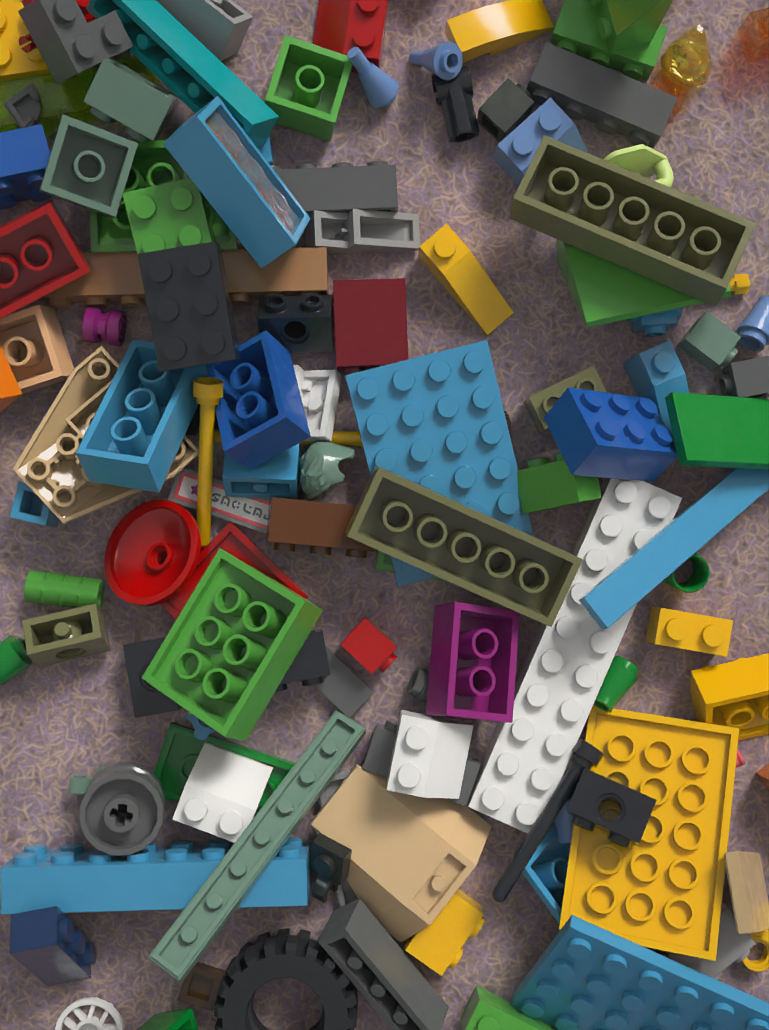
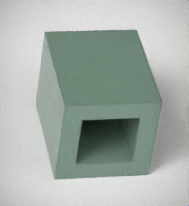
[677,311,741,371]

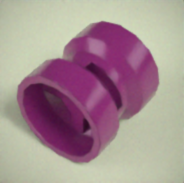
[82,306,127,346]

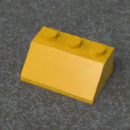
[690,653,769,741]

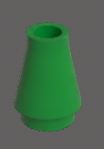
[594,656,638,712]

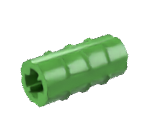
[24,570,105,609]

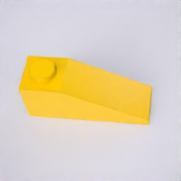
[418,223,514,336]

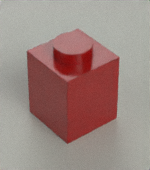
[340,616,397,674]

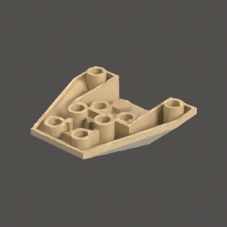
[13,346,199,524]
[310,765,492,942]

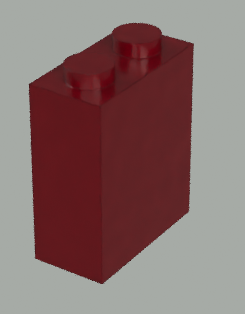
[333,278,408,377]

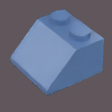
[493,97,588,186]

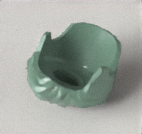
[299,440,355,500]

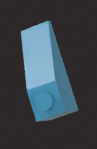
[623,340,689,440]

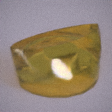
[660,24,712,88]

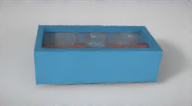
[163,96,311,269]

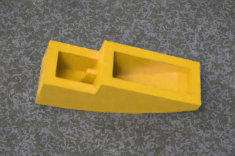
[445,0,554,63]

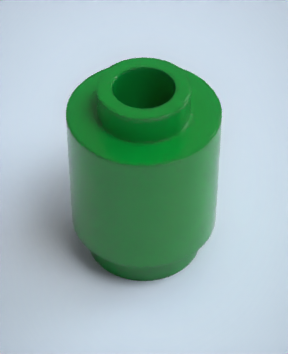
[0,635,32,685]

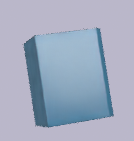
[513,823,571,924]

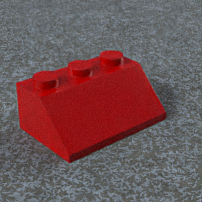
[313,0,390,73]

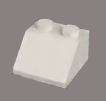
[386,710,474,799]
[172,742,273,843]

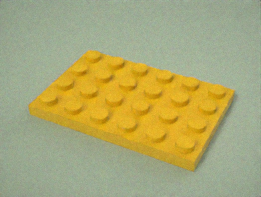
[559,705,739,961]

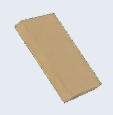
[724,851,769,934]

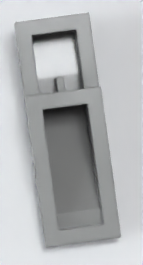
[305,209,420,255]

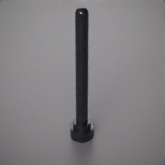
[492,739,604,902]

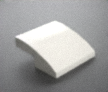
[293,365,342,442]

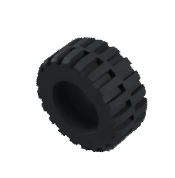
[214,928,358,1030]

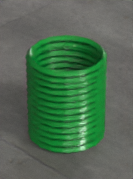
[663,553,710,593]

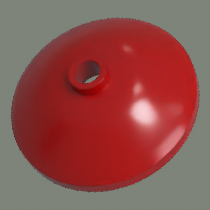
[104,500,201,606]

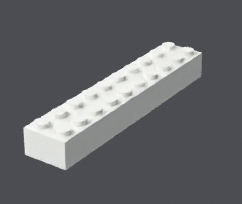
[467,478,682,833]

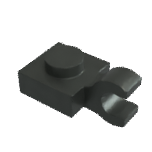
[310,833,352,904]

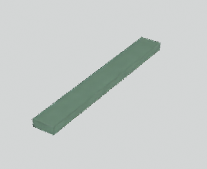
[148,710,366,984]

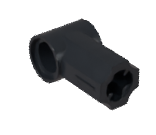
[432,66,480,143]

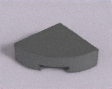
[3,83,43,128]

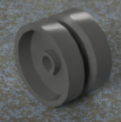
[79,762,165,855]

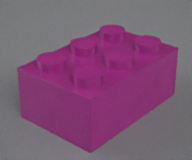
[426,602,520,723]

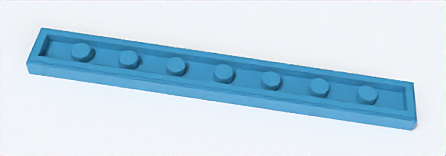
[579,468,769,630]

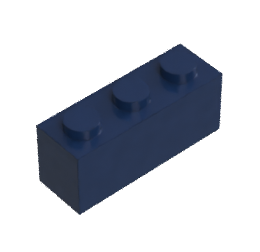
[10,906,96,986]

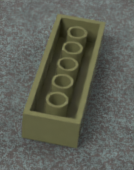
[510,135,756,307]
[345,465,583,627]

